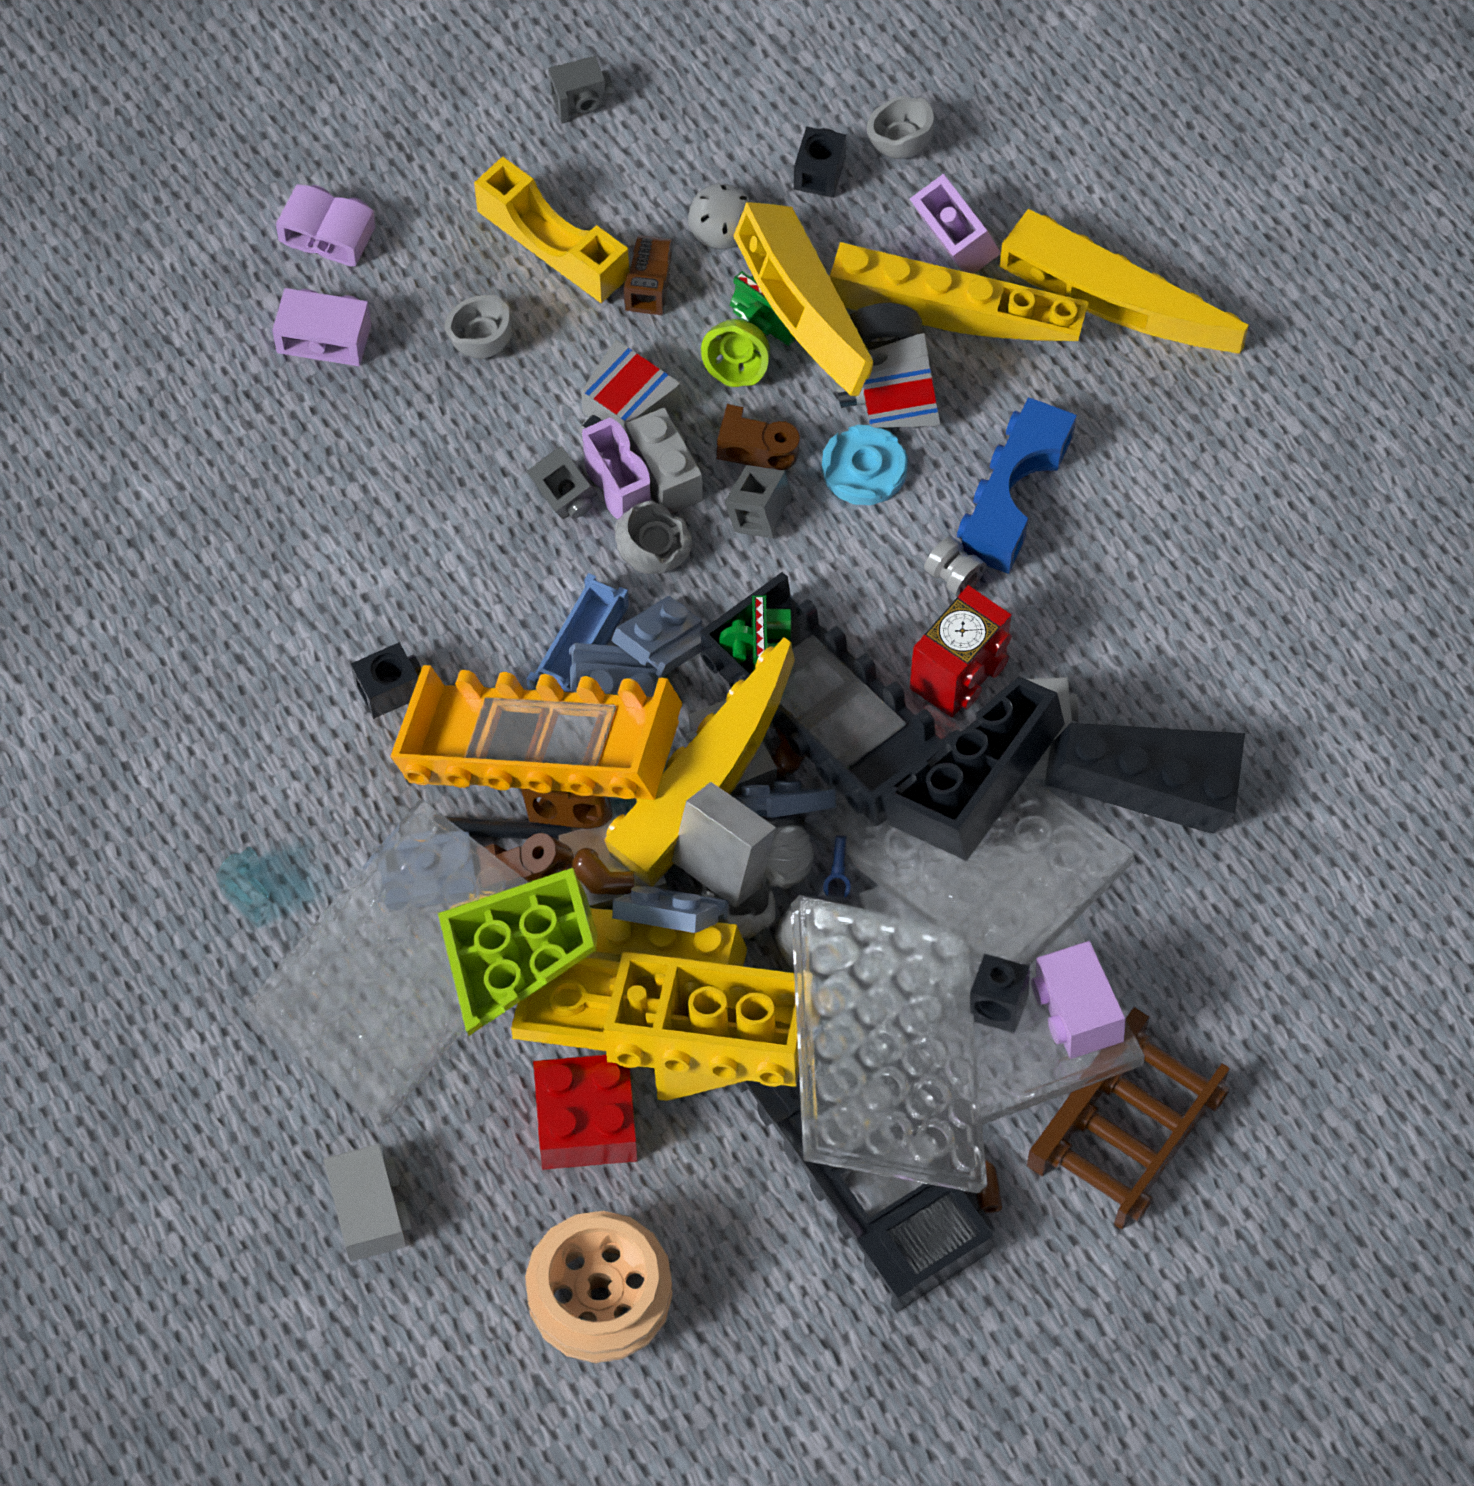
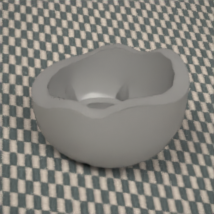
[867,96,934,159]
[688,183,751,249]
[444,295,513,359]

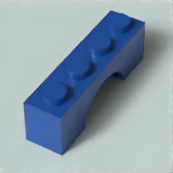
[957,397,1077,574]

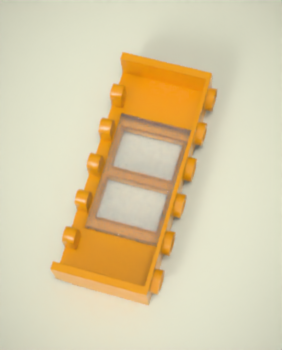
[390,665,683,800]

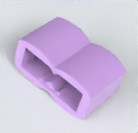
[276,185,375,266]
[582,417,651,520]

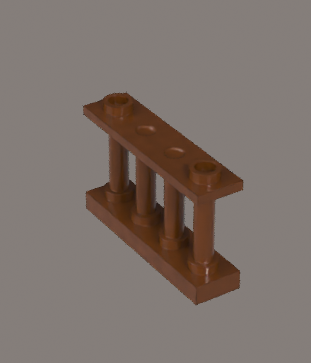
[1026,1007,1230,1229]

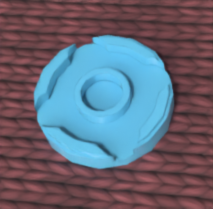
[822,424,908,505]

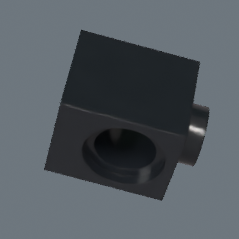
[794,126,847,198]
[351,642,422,719]
[970,953,1030,1034]

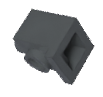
[548,56,614,124]
[526,445,598,519]
[725,465,793,539]

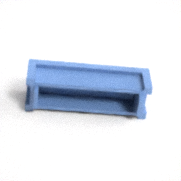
[527,573,629,692]

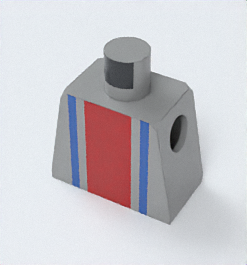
[836,333,940,428]
[579,340,681,435]

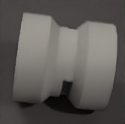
[924,536,986,597]

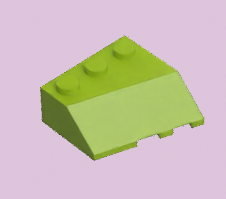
[438,868,597,1036]

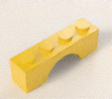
[474,156,629,304]

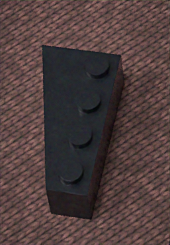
[881,676,1065,861]
[1044,723,1245,834]

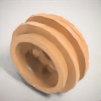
[525,1211,673,1363]

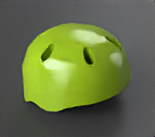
[701,319,770,387]

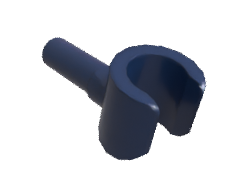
[823,835,851,898]

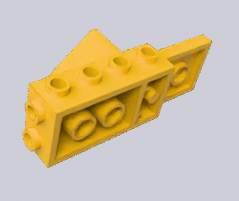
[511,951,820,1101]

